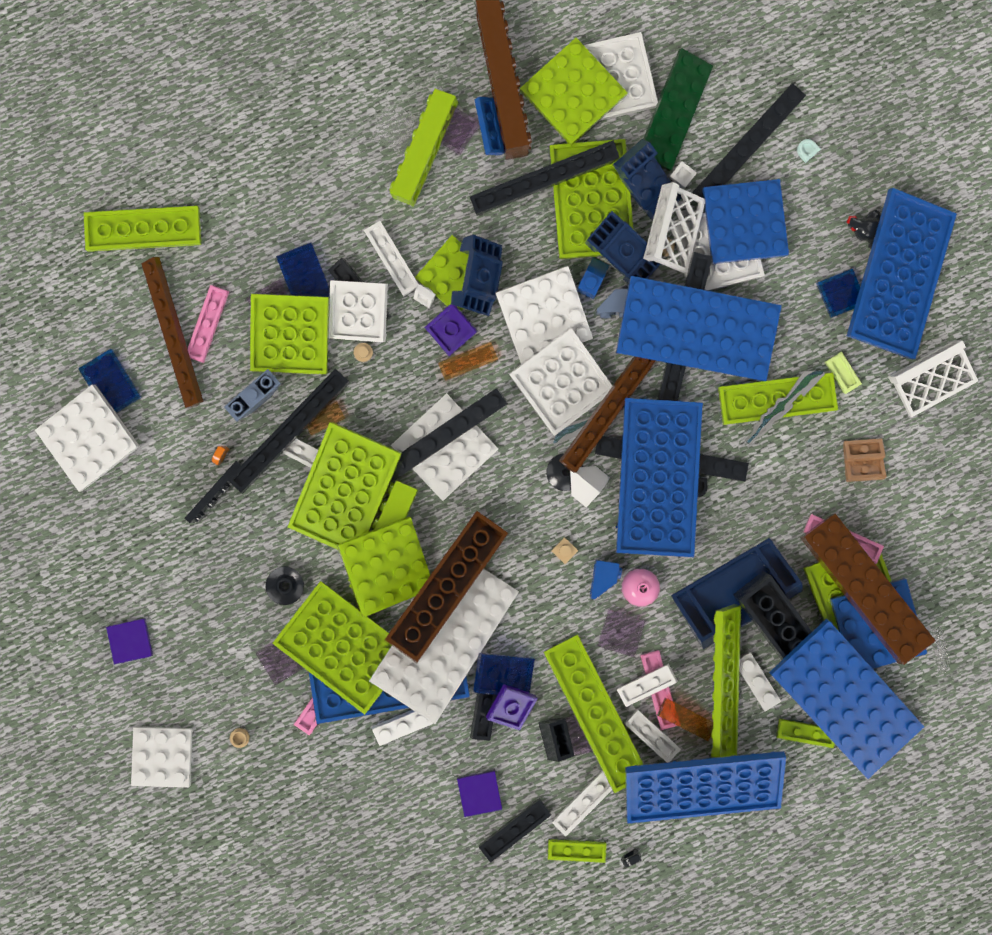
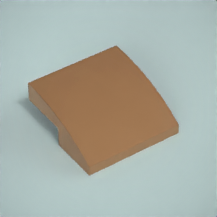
[843,438,887,482]

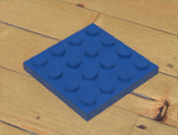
[703,179,789,265]
[830,578,927,669]

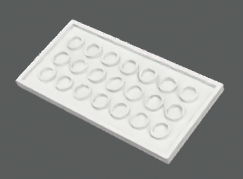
[369,569,519,724]

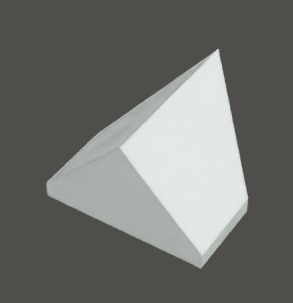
[570,466,610,507]

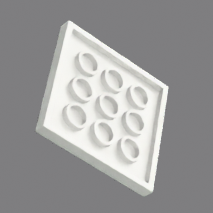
[584,32,658,121]
[673,213,765,291]
[495,266,593,364]
[509,328,612,436]
[35,385,140,492]
[391,393,499,501]

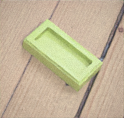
[825,352,862,394]

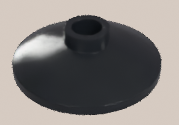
[546,453,583,491]
[265,567,304,605]

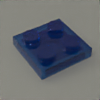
[816,269,860,318]

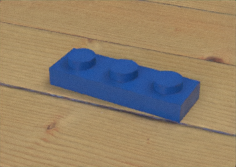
[474,97,505,156]

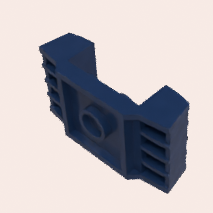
[613,139,682,221]
[585,211,660,284]
[451,234,503,316]

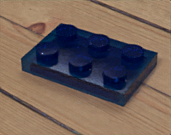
[276,243,330,298]
[78,349,142,413]
[473,653,535,695]

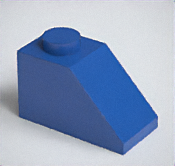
[577,257,610,300]
[590,560,622,599]

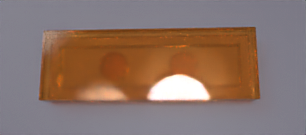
[438,342,498,381]
[657,698,713,741]

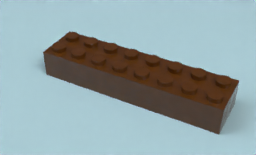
[475,0,532,160]
[384,511,508,664]
[800,513,936,665]

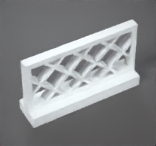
[643,182,705,273]
[888,340,978,417]

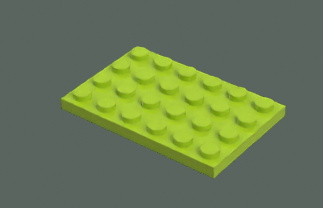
[549,139,634,260]
[287,422,402,550]
[272,581,391,715]

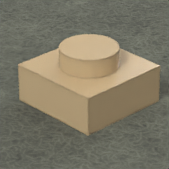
[551,537,578,564]

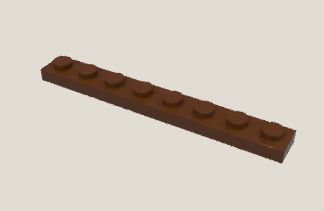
[141,257,204,408]
[559,357,655,473]

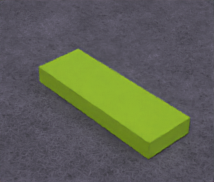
[776,718,835,748]
[547,839,606,863]

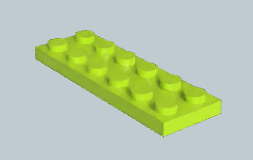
[83,206,202,252]
[718,373,838,425]

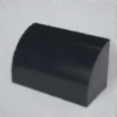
[538,718,575,762]

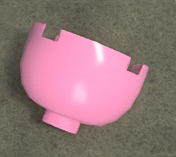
[622,568,660,607]

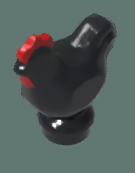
[846,210,881,249]

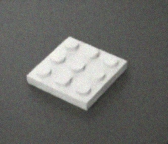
[329,280,388,342]
[131,726,193,788]

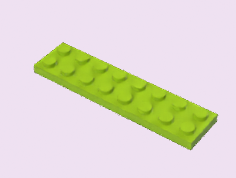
[711,604,741,758]
[543,634,644,793]

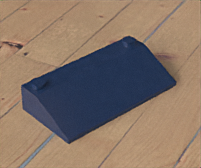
[671,538,803,650]

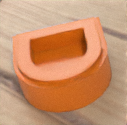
[212,446,229,466]

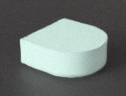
[797,139,821,163]

